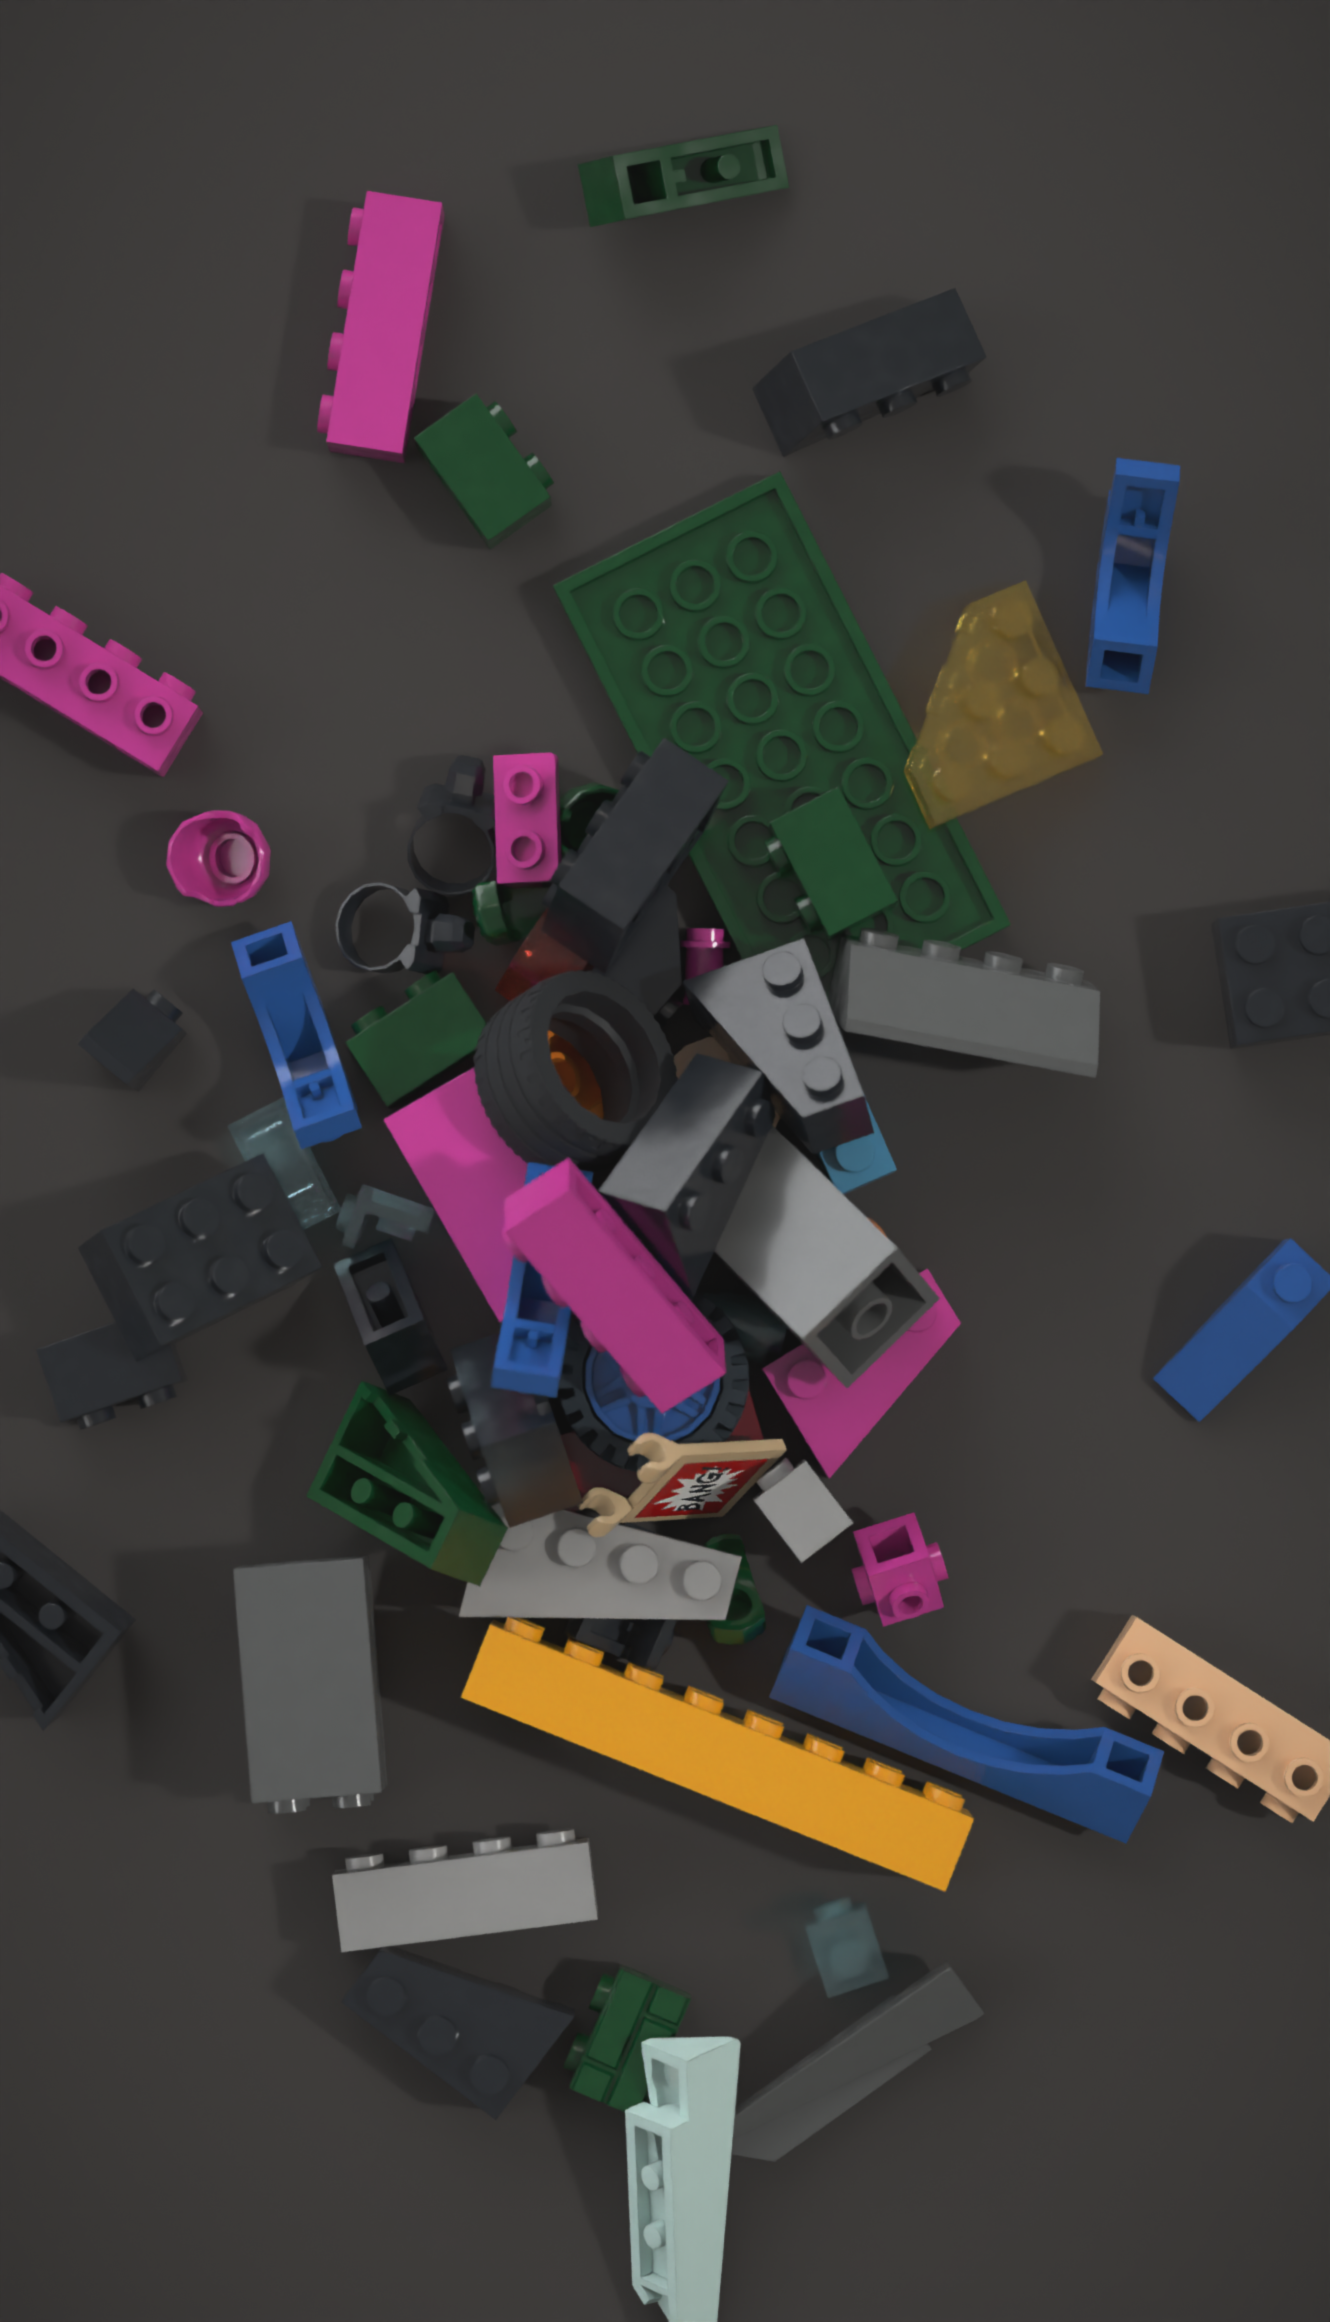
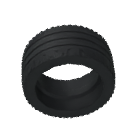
[474,970,678,1174]

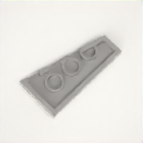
[459,1504,742,1620]

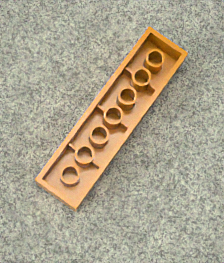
[461,1616,974,1891]

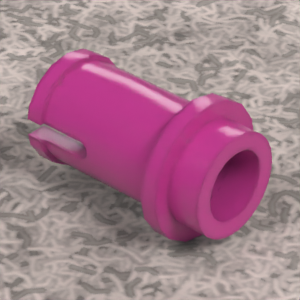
[680,928,730,1005]

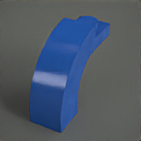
[1085,458,1181,694]
[231,921,362,1149]
[491,1162,593,1397]

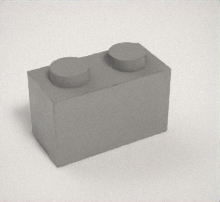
[753,1458,853,1563]

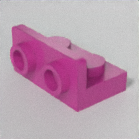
[493,752,562,889]

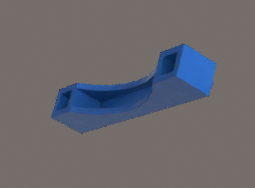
[769,1605,1164,1844]

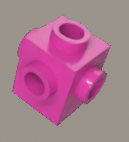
[851,1512,949,1627]

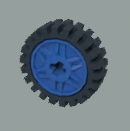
[558,1292,749,1472]

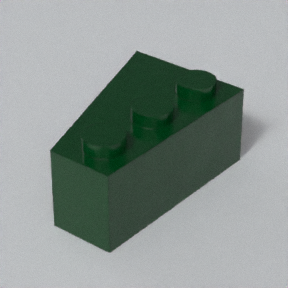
[306,1380,508,1586]

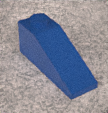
[1152,1238,1330,1422]

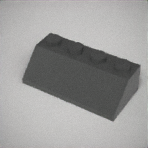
[828,928,1100,1078]

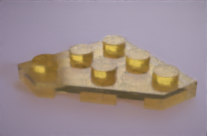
[904,580,1103,829]

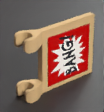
[578,1433,787,1537]

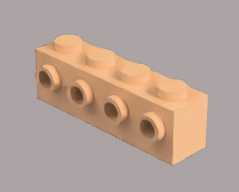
[1091,1615,1330,1824]

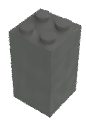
[713,1125,940,1389]
[233,1555,388,1814]

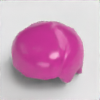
[166,810,271,907]

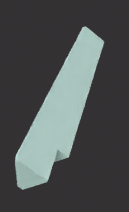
[625,2037,741,2322]

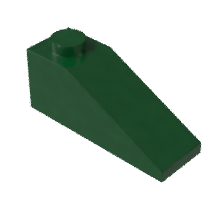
[578,125,790,227]

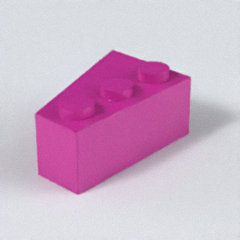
[762,1268,961,1479]

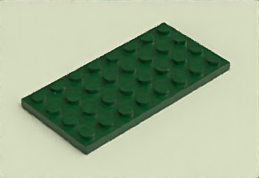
[553,471,1011,999]

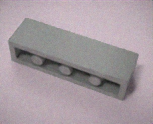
[332,1829,598,1952]

